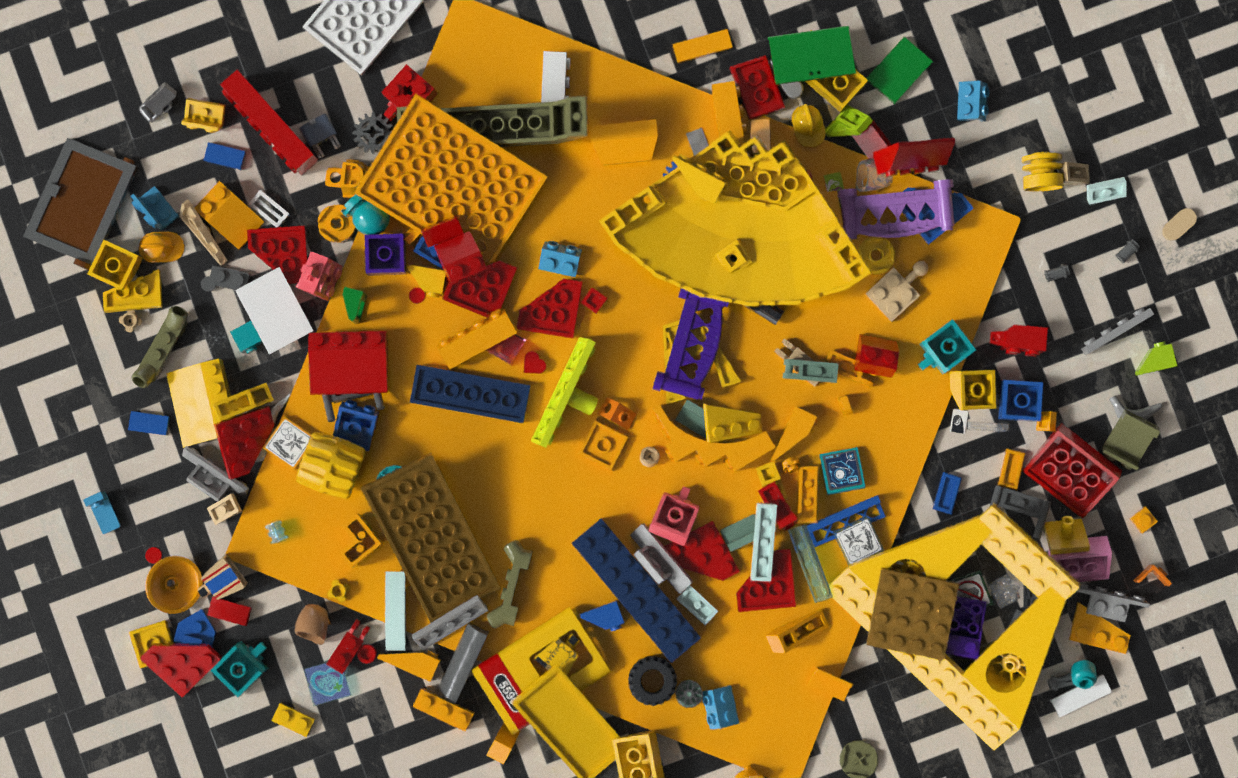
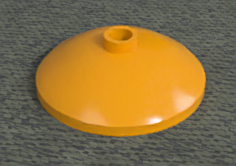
[145,556,203,614]

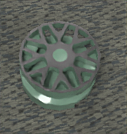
[675,680,703,708]

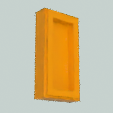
[998,449,1026,490]

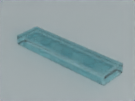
[788,524,833,603]

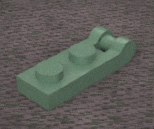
[782,359,838,383]

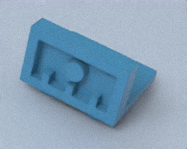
[131,186,179,230]

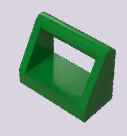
[342,286,367,324]

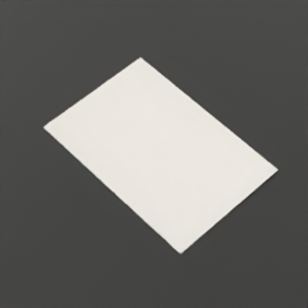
[235,267,313,354]

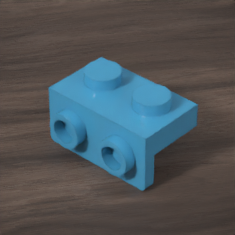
[957,81,989,122]
[538,241,582,277]
[702,685,739,729]

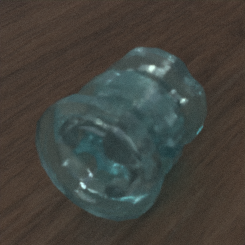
[265,520,289,545]

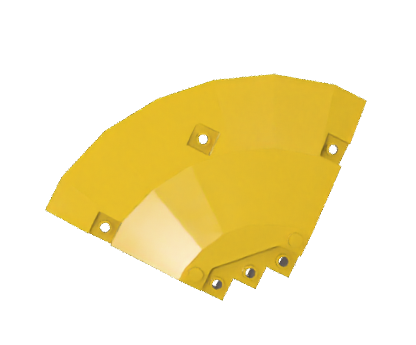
[599,131,871,306]

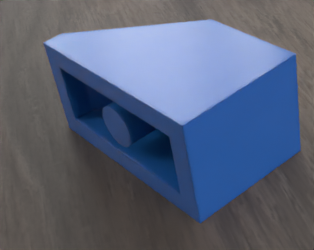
[580,601,624,632]

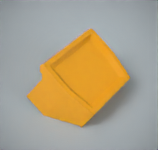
[590,117,658,165]

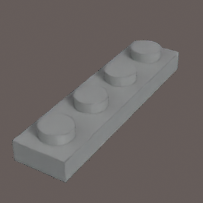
[1081,308,1154,355]
[412,595,488,650]

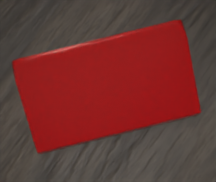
[421,215,464,248]

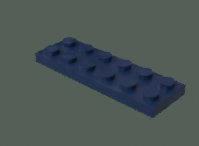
[410,365,531,424]

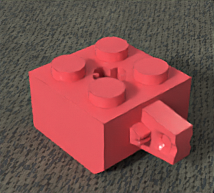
[296,251,343,301]
[648,486,700,546]

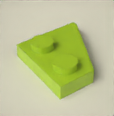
[825,105,873,137]

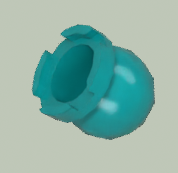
[341,194,390,235]

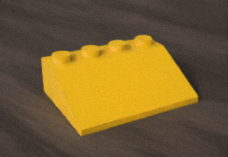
[166,359,236,448]

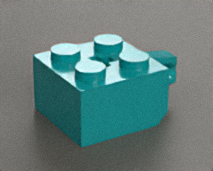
[917,319,976,375]
[211,641,269,697]

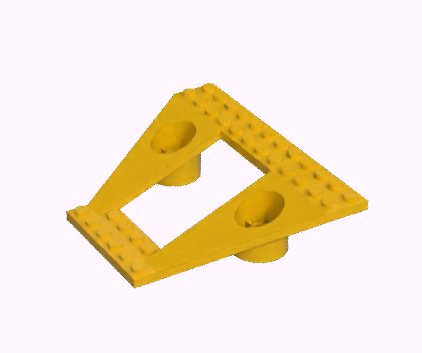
[825,503,1081,750]

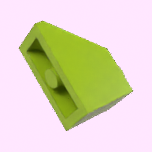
[1135,341,1177,376]

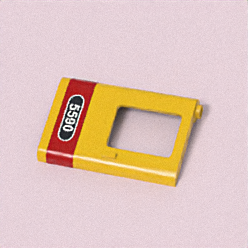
[472,607,611,735]

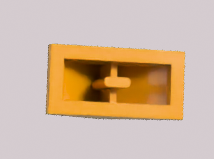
[487,722,521,764]

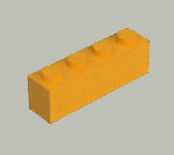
[711,81,747,148]
[437,309,517,369]

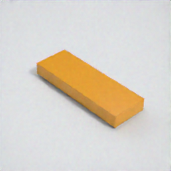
[672,29,732,63]
[798,466,819,523]

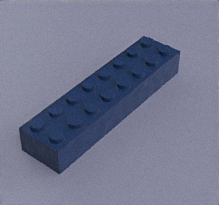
[572,518,701,663]

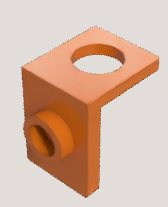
[598,397,637,430]
[1133,564,1172,586]

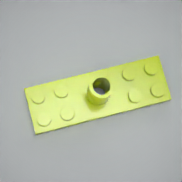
[531,337,598,448]

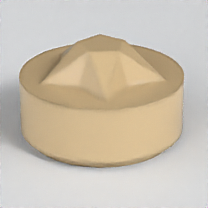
[640,447,660,467]

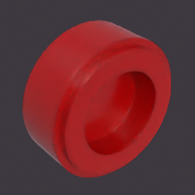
[357,644,377,664]

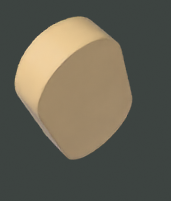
[1162,208,1197,241]

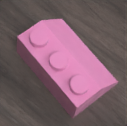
[1048,536,1112,582]

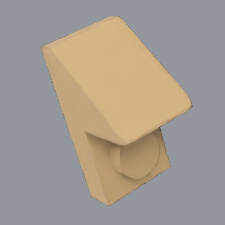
[207,493,243,525]

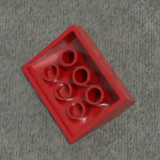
[308,331,388,395]
[1023,423,1122,519]

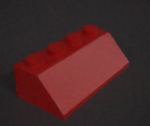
[873,137,955,177]

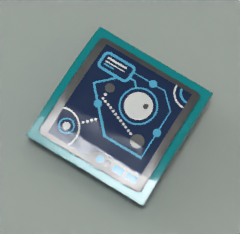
[819,447,865,495]

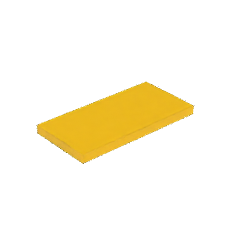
[511,664,620,778]

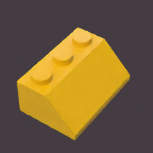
[612,730,665,778]

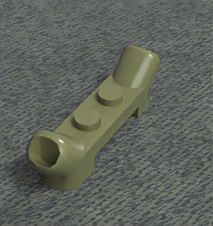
[131,306,188,388]
[487,540,533,629]

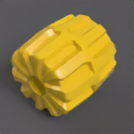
[296,432,365,499]

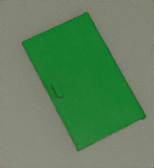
[768,26,856,85]

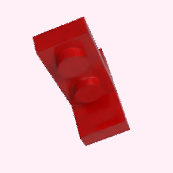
[758,481,798,533]

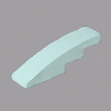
[385,572,406,651]

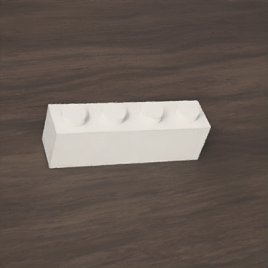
[541,51,570,103]

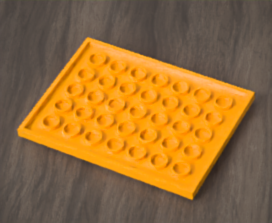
[354,94,547,265]

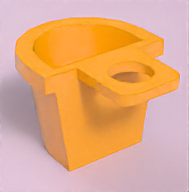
[325,159,369,198]

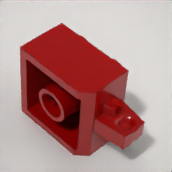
[381,64,438,121]
[989,324,1048,357]

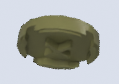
[839,740,878,778]

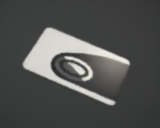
[950,409,968,434]

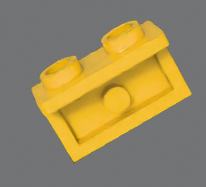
[181,98,225,133]

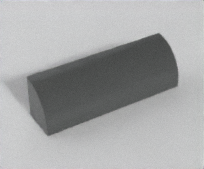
[436,623,489,705]

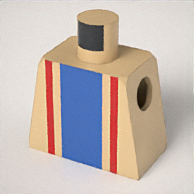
[198,553,248,600]

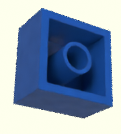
[998,380,1043,422]

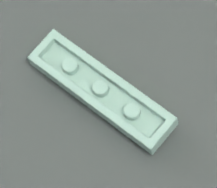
[751,503,777,581]

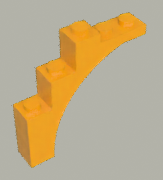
[652,404,776,472]

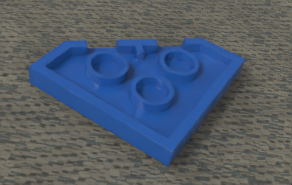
[902,187,974,245]

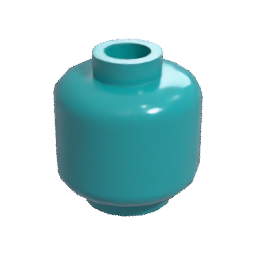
[1070,660,1097,689]

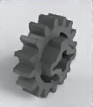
[352,112,393,155]

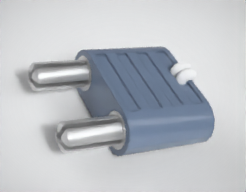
[299,114,341,158]

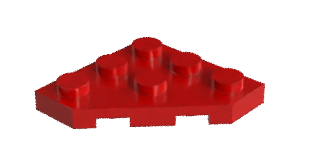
[247,226,308,285]
[442,260,517,318]
[516,279,583,339]
[213,406,274,480]
[664,521,740,581]
[736,549,796,612]
[140,643,222,697]

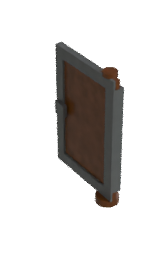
[23,138,137,271]

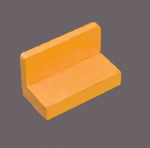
[808,668,853,701]

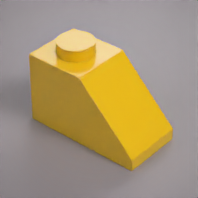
[408,265,447,298]

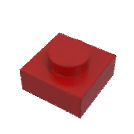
[581,287,608,314]

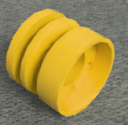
[1021,152,1064,192]

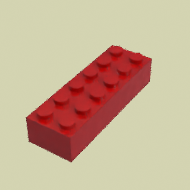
[220,70,318,176]

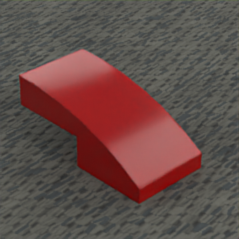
[207,597,252,626]

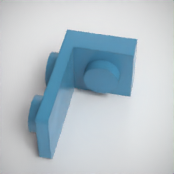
[83,492,121,534]

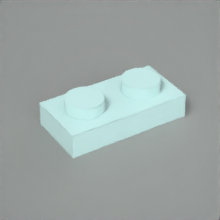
[1087,177,1126,205]
[677,585,718,625]

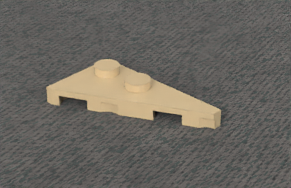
[179,199,228,267]

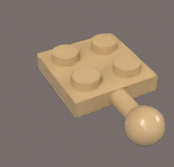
[866,261,928,322]

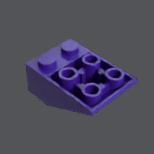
[945,596,987,660]

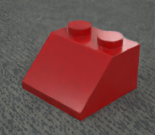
[434,231,487,284]
[854,334,899,378]

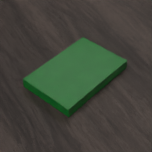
[866,37,933,104]

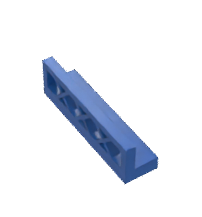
[805,495,886,547]

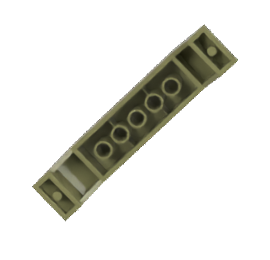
[397,96,588,147]

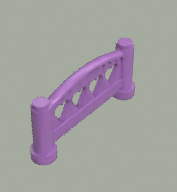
[837,179,954,240]

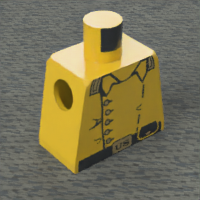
[534,633,580,676]

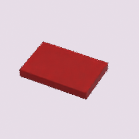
[730,55,785,120]

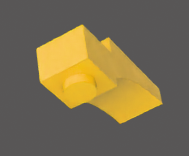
[212,383,273,422]

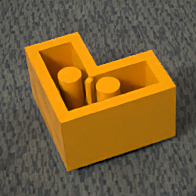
[339,514,384,568]

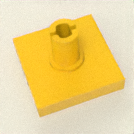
[1043,516,1090,555]

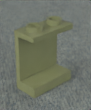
[1102,409,1160,471]

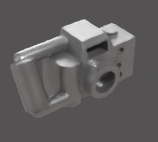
[139,82,176,123]

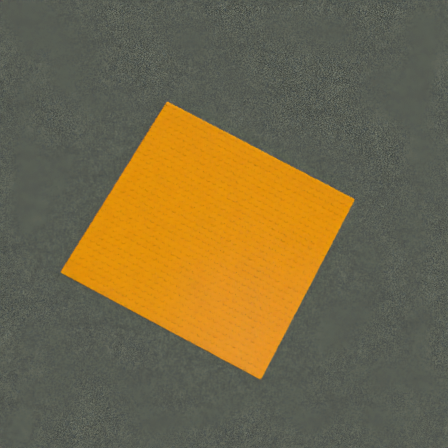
[225,0,1020,778]

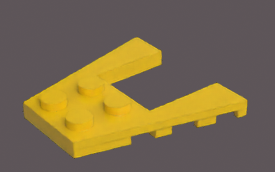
[663,314,741,405]

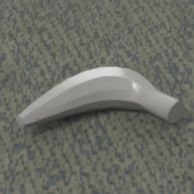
[1109,395,1162,420]

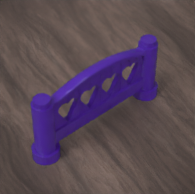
[652,288,729,400]

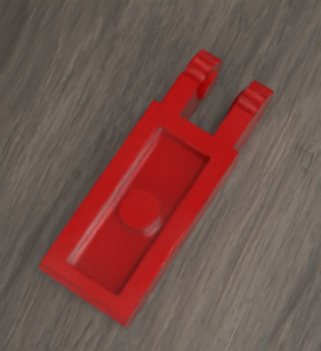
[326,620,371,675]

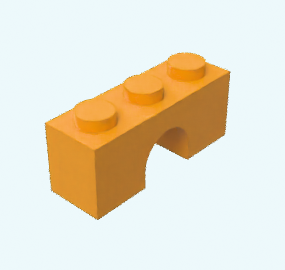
[413,688,475,732]

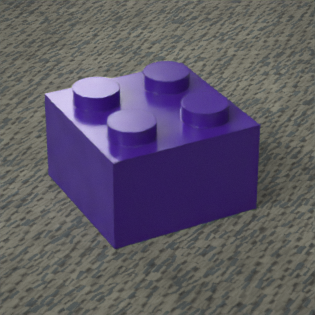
[365,234,406,276]

